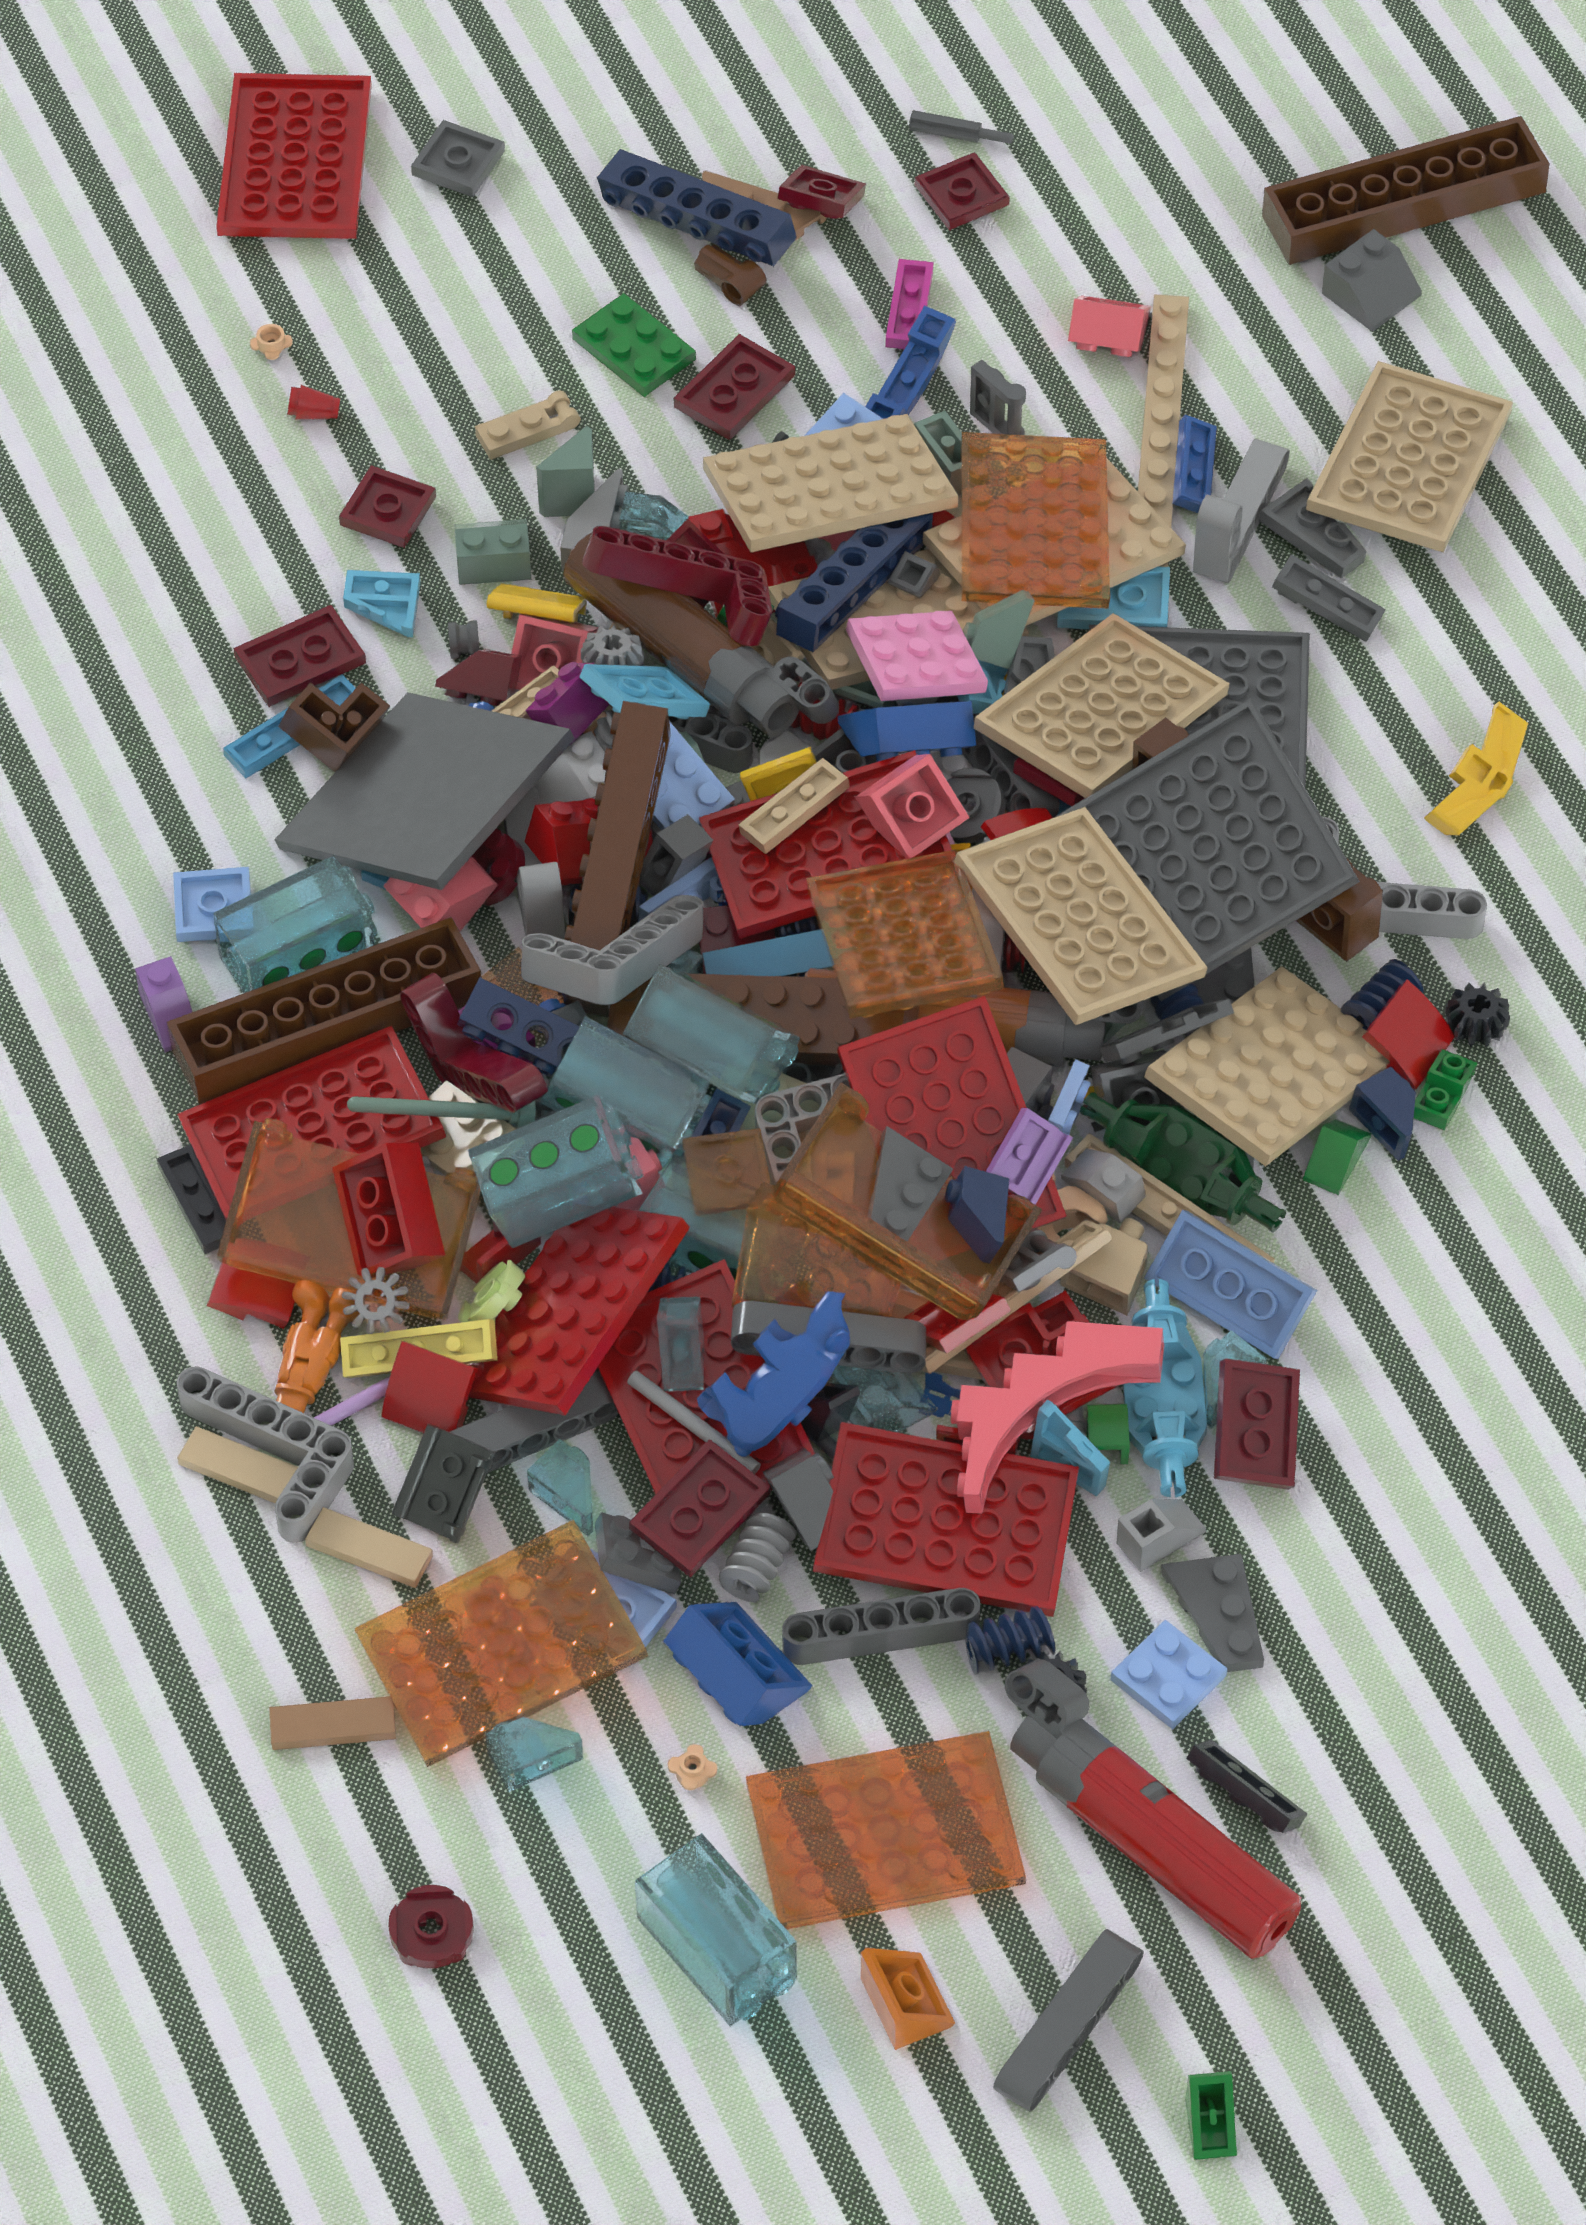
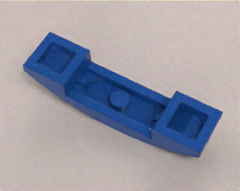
[865,305,956,419]

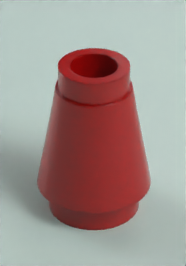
[287,385,340,420]

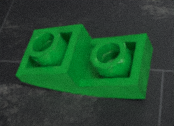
[1414,1049,1478,1131]

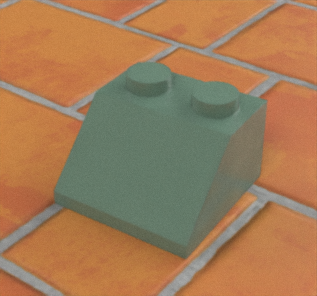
[454,519,532,585]

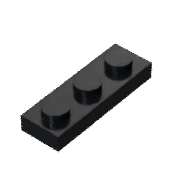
[156,1144,240,1255]
[1186,1740,1307,1833]

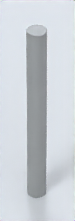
[627,1370,761,1474]

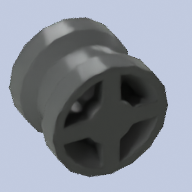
[448,620,480,659]

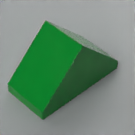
[1303,1119,1371,1195]
[1185,2071,1237,2160]

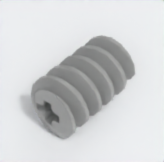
[719,1513,797,1603]

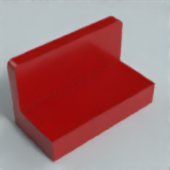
[457,1215,541,1284]

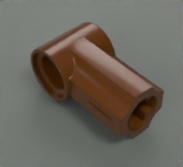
[694,244,767,306]

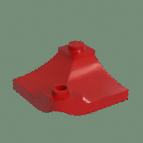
[688,509,818,618]
[964,1290,1119,1440]

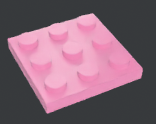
[846,611,988,701]

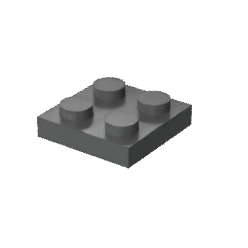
[411,120,505,197]

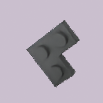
[595,1512,681,1595]

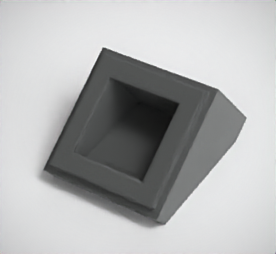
[888,551,940,598]

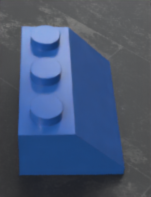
[838,701,976,762]
[663,1602,813,1726]

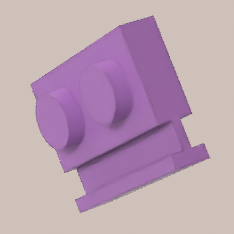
[986,1108,1073,1206]

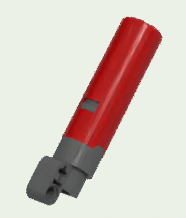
[1005,1659,1302,1959]

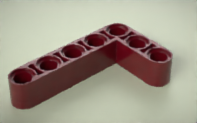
[582,526,772,647]
[400,973,548,1113]

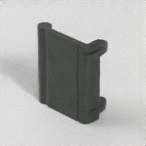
[392,1424,495,1543]

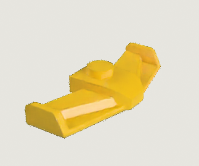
[1424,702,1528,835]

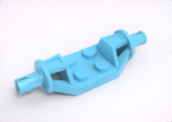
[1122,1279,1207,1497]

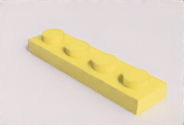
[340,1319,497,1378]

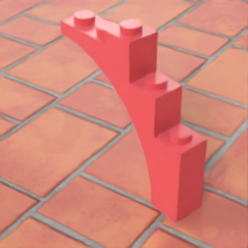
[951,1321,1164,1514]

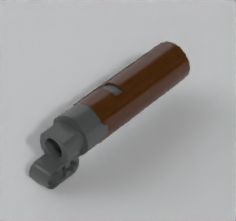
[563,533,840,739]

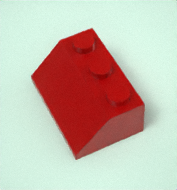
[524,798,653,885]
[332,1142,446,1280]

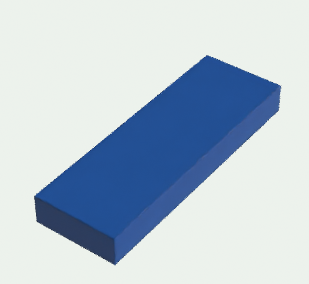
[1172,414,1217,513]

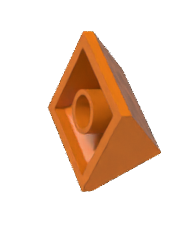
[861,1948,955,2050]

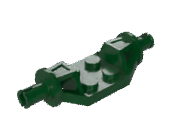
[1080,1092,1286,1232]

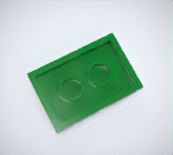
[572,293,696,397]

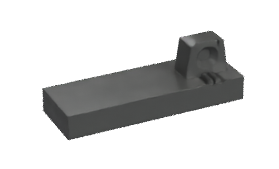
[1272,554,1386,642]

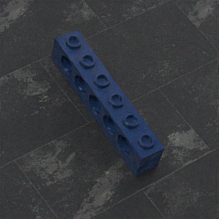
[597,149,797,267]
[775,512,934,653]
[457,977,689,1128]

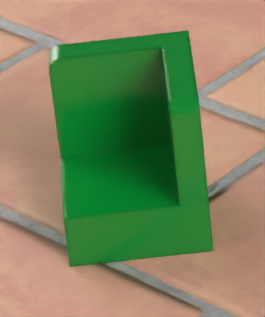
[1086,1404,1130,1465]

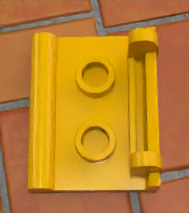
[487,583,587,622]

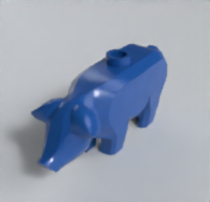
[697,1291,850,1457]

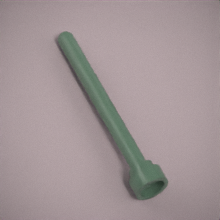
[347,1096,536,1129]

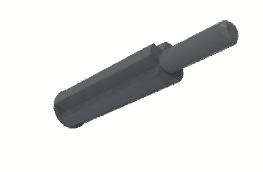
[909,110,1014,144]

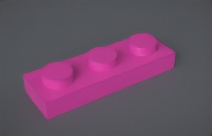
[885,259,934,349]

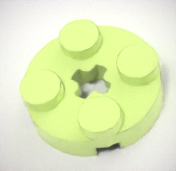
[458,1260,525,1322]

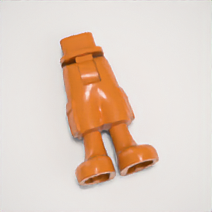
[274,1280,360,1413]

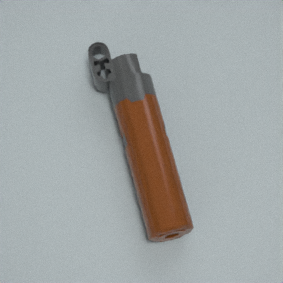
[804,968,1144,1067]

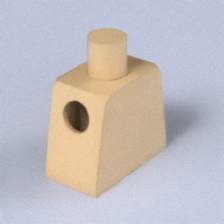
[1060,1218,1148,1316]

